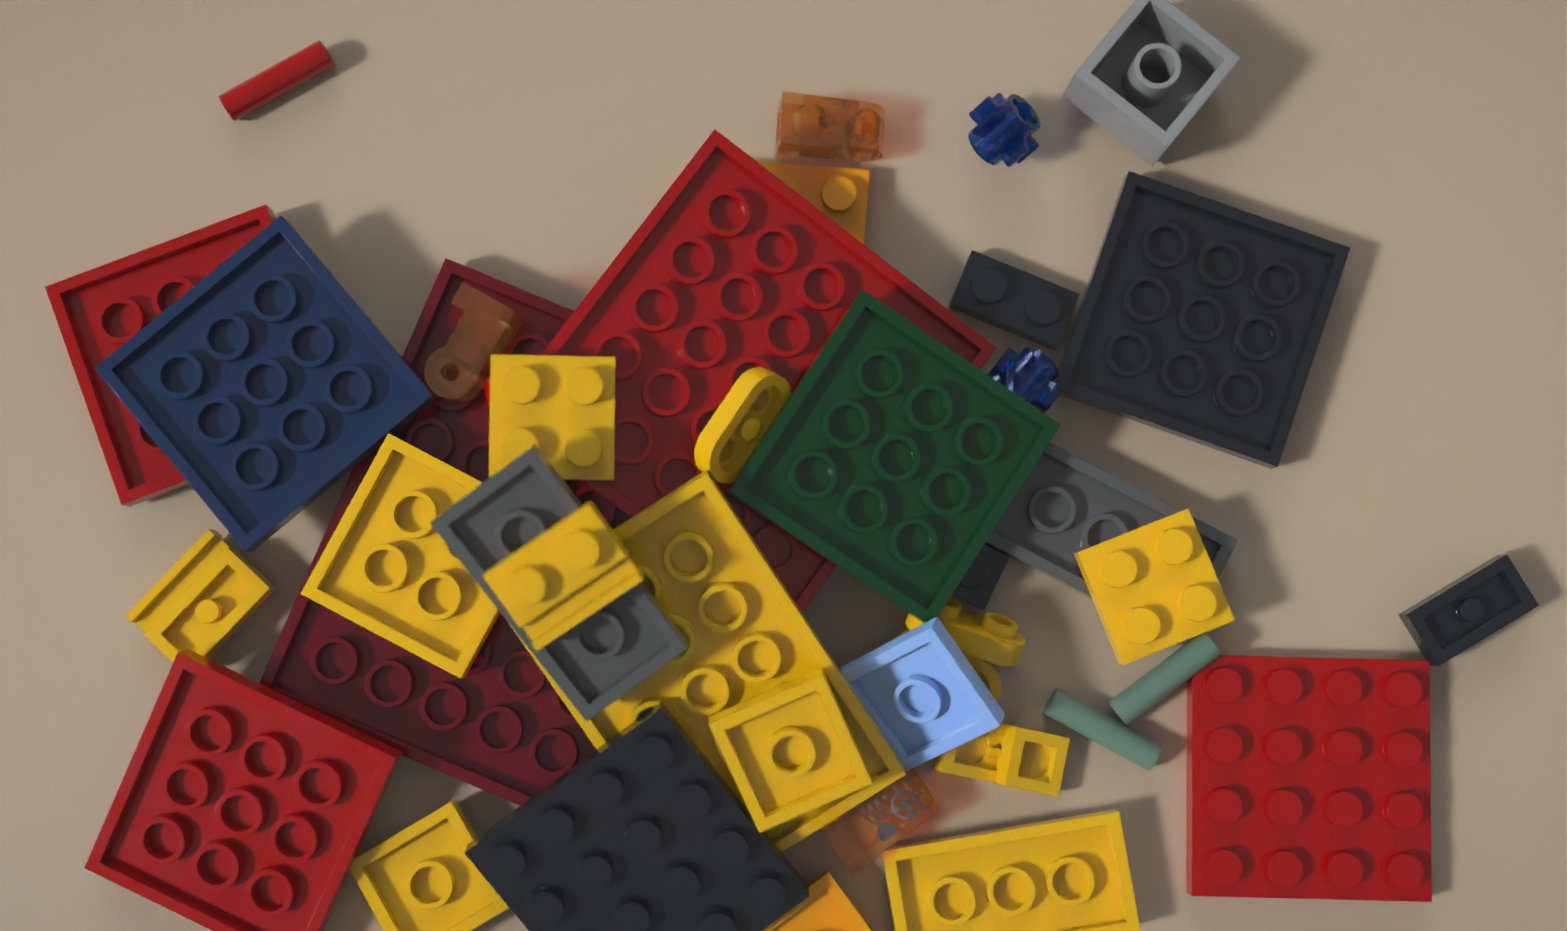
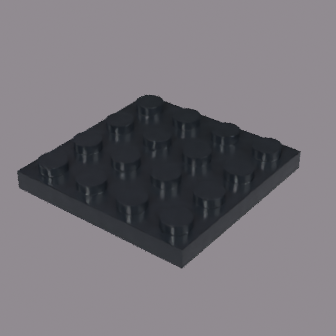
[1051,171,1350,469]
[464,702,810,931]

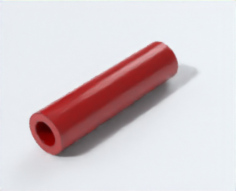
[219,40,335,121]

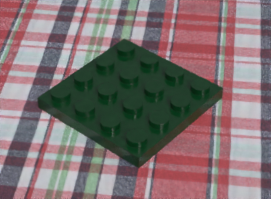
[726,289,1060,623]

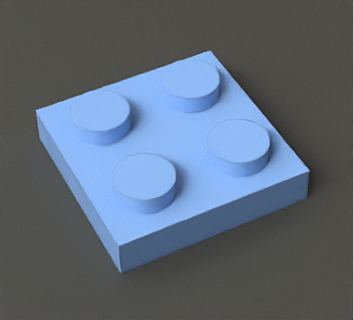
[840,617,1005,772]

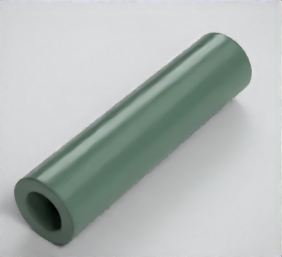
[1108,633,1222,726]
[1043,687,1162,771]

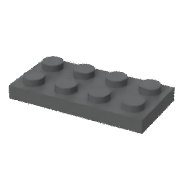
[985,442,1238,645]
[430,444,688,722]

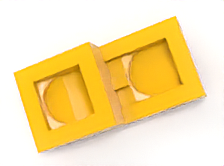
[932,723,1070,797]

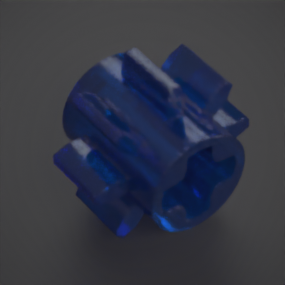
[968,93,1040,167]
[987,348,1063,413]

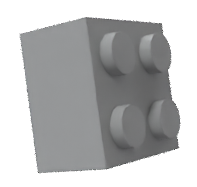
[1063,0,1241,167]

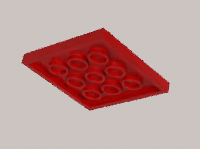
[45,204,276,506]
[84,649,403,931]
[1186,655,1432,902]

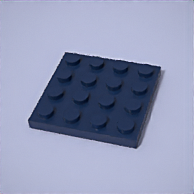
[94,215,437,552]

